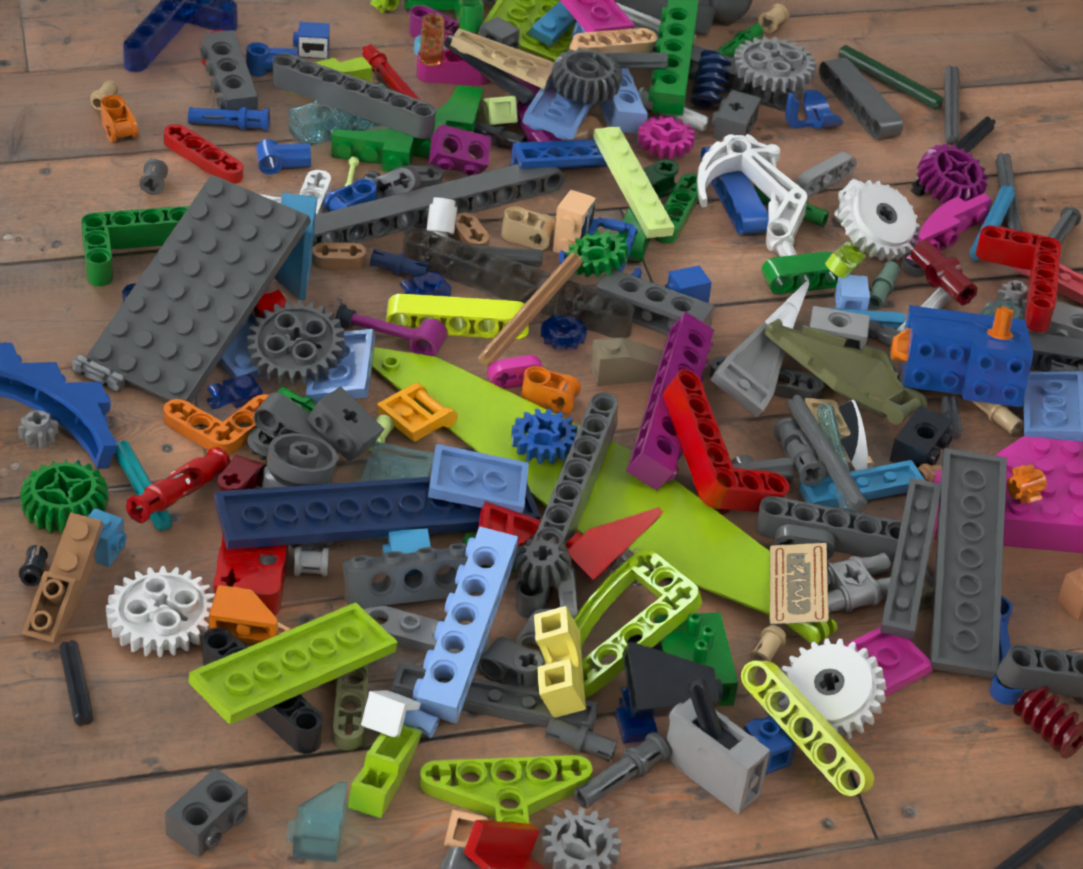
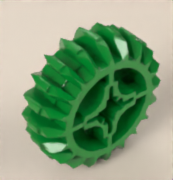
[20,459,109,534]

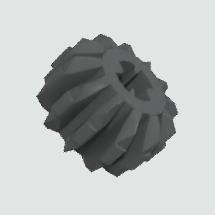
[515,536,571,592]

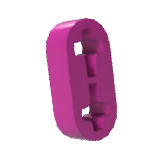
[487,355,544,389]

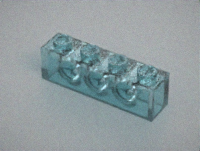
[289,83,386,146]

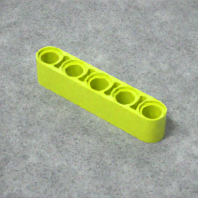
[386,294,529,340]
[741,661,874,796]

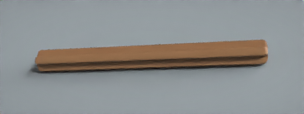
[478,253,583,367]

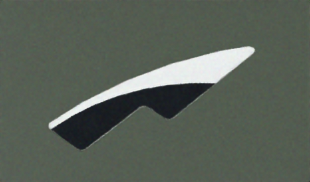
[839,400,868,471]

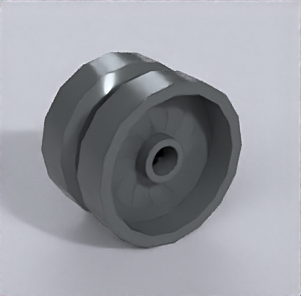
[262,433,338,488]

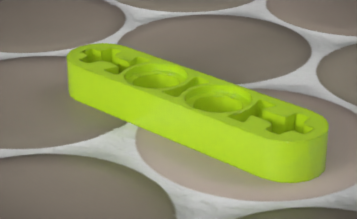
[825,241,866,279]

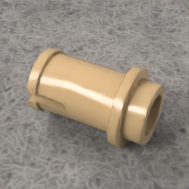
[90,80,119,110]
[750,625,786,662]

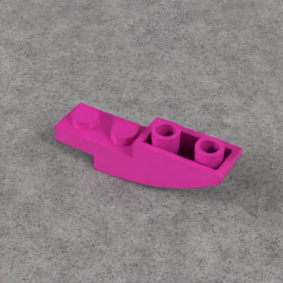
[917,193,992,251]

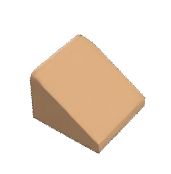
[444,809,489,848]

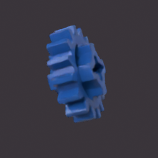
[511,409,578,464]

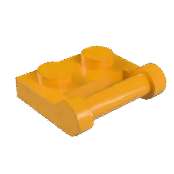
[377,383,458,442]

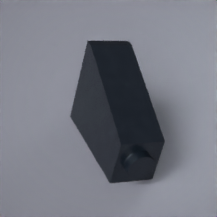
[622,642,723,719]

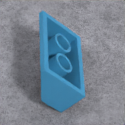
[274,193,317,300]

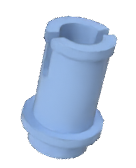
[403,710,440,738]

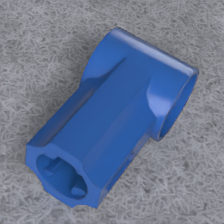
[246,42,297,77]
[256,139,311,175]

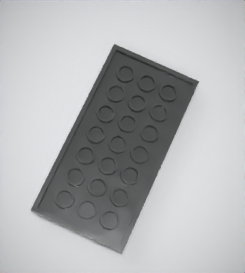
[86,174,311,403]

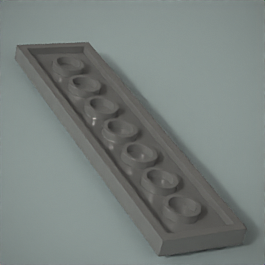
[930,448,1007,679]

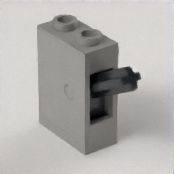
[665,678,770,815]

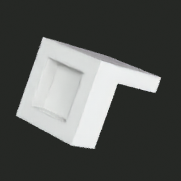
[361,690,421,737]

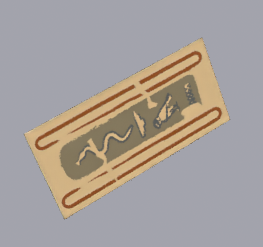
[770,543,828,624]

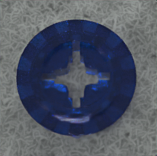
[540,315,587,351]

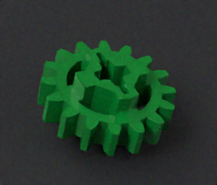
[566,230,629,278]

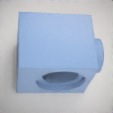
[835,275,870,310]

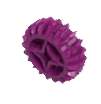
[916,143,988,205]

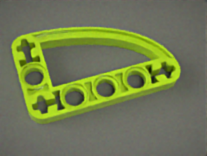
[574,550,702,698]

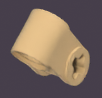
[501,206,556,250]

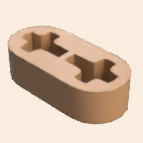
[454,213,489,246]
[312,242,366,270]

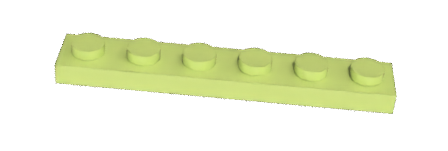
[593,127,674,238]

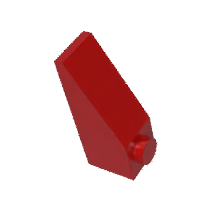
[565,507,663,584]

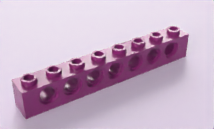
[626,311,714,491]

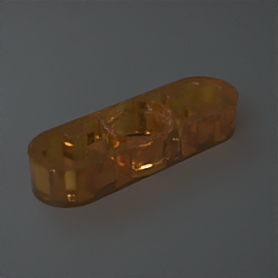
[420,14,445,66]

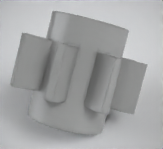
[996,280,1028,315]
[18,410,58,449]

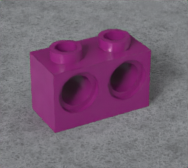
[429,124,491,176]

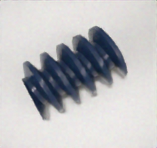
[690,50,731,108]

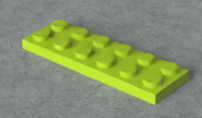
[188,602,398,725]

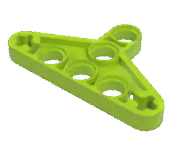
[419,755,592,824]

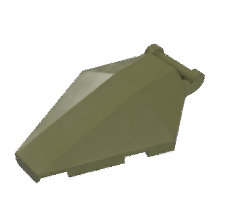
[764,319,927,425]

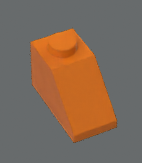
[209,585,278,644]

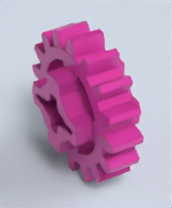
[638,116,695,159]

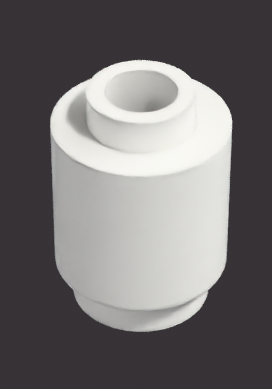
[426,198,457,240]

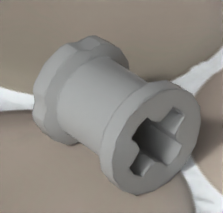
[294,547,329,577]

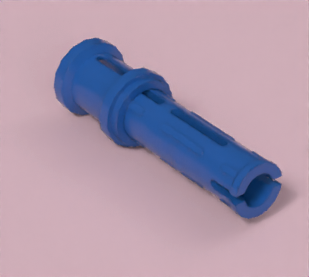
[188,107,270,132]

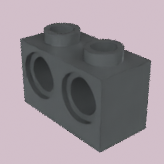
[165,768,248,857]

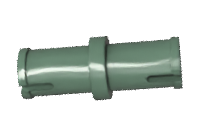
[868,261,901,309]

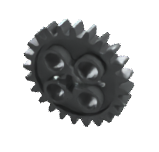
[247,300,345,386]

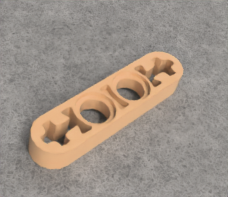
[570,28,657,53]

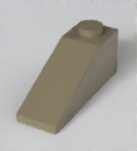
[590,337,663,386]

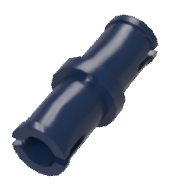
[370,248,429,280]

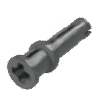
[574,732,670,809]

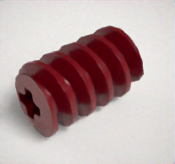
[1013,685,1083,759]

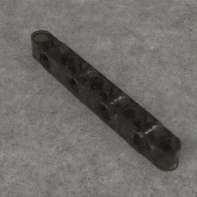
[402,227,634,339]

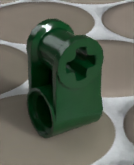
[643,160,679,199]

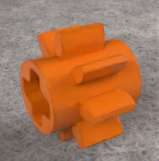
[1007,464,1047,504]

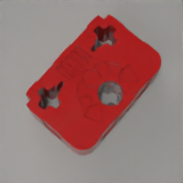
[213,532,289,616]

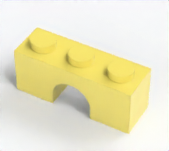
[534,606,586,718]

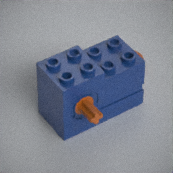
[890,305,1034,407]

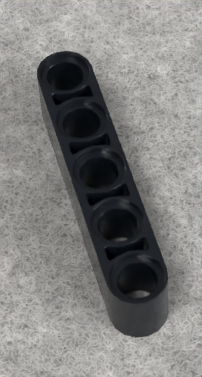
[202,627,322,754]

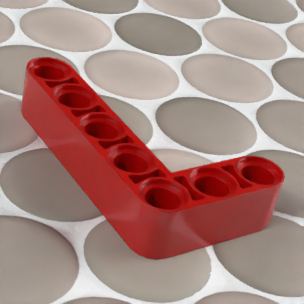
[975,225,1061,332]
[663,369,790,512]

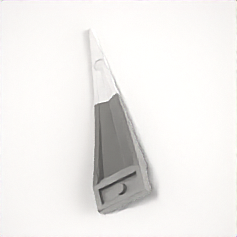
[710,281,809,417]

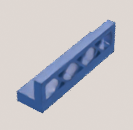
[510,139,608,169]

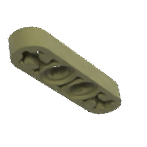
[333,663,370,751]

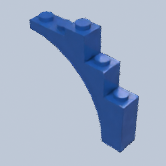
[0,342,117,469]

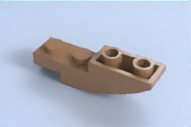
[22,512,104,644]

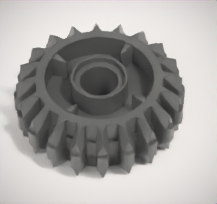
[551,48,622,104]

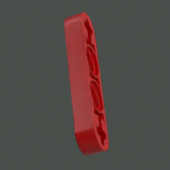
[163,124,244,184]

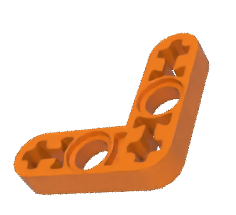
[163,394,269,455]

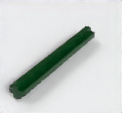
[838,45,944,109]

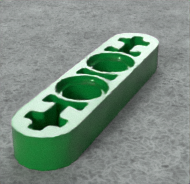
[654,173,699,244]

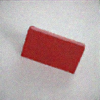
[463,819,544,869]

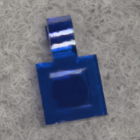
[400,271,452,297]
[207,373,263,409]
[615,686,658,744]

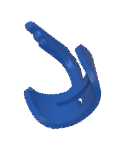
[785,90,843,129]

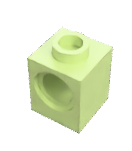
[483,96,518,125]

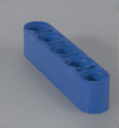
[701,146,769,235]

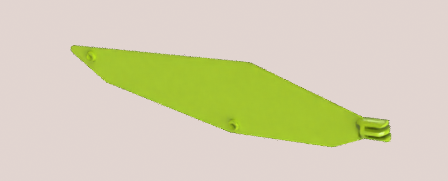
[372,347,838,644]

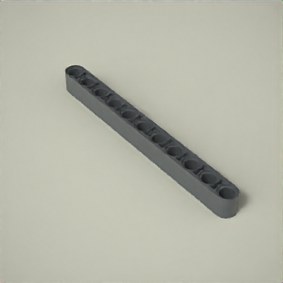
[313,164,565,247]

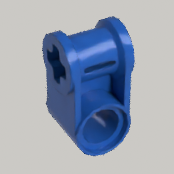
[323,179,377,212]

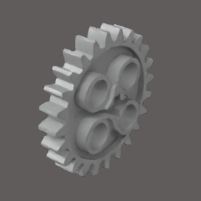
[733,36,816,93]

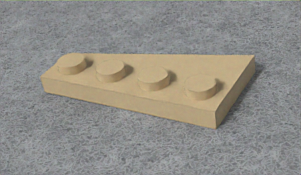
[451,28,554,89]

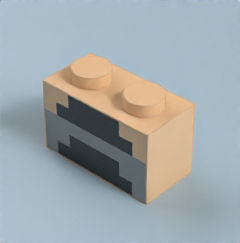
[553,190,596,256]

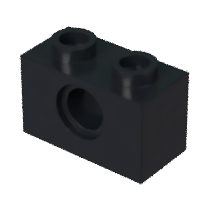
[889,406,953,468]

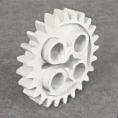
[106,566,215,657]

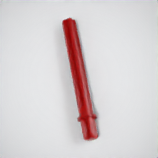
[362,44,420,100]

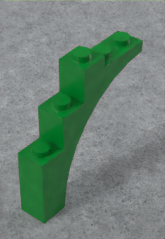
[331,85,483,172]

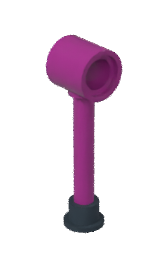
[335,304,448,356]

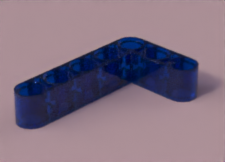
[123,0,238,72]

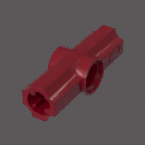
[910,240,978,306]

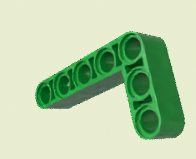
[404,0,484,33]
[81,206,189,286]

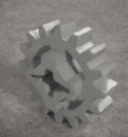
[541,808,621,869]

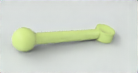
[345,157,359,186]

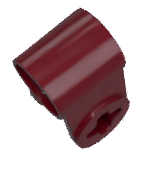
[217,455,267,491]

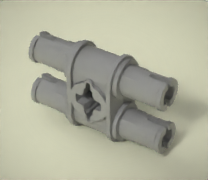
[827,553,891,613]

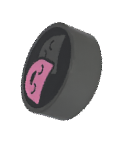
[902,252,925,277]

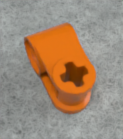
[101,95,139,143]
[521,366,581,414]

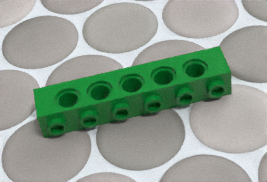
[648,0,699,116]

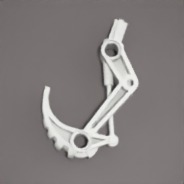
[697,134,807,257]

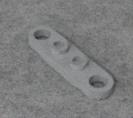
[364,606,490,658]

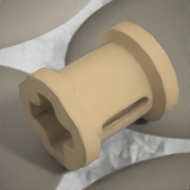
[758,3,789,34]

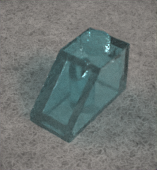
[287,781,348,862]

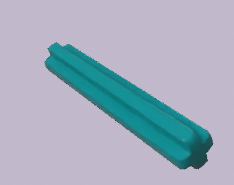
[115,440,172,531]

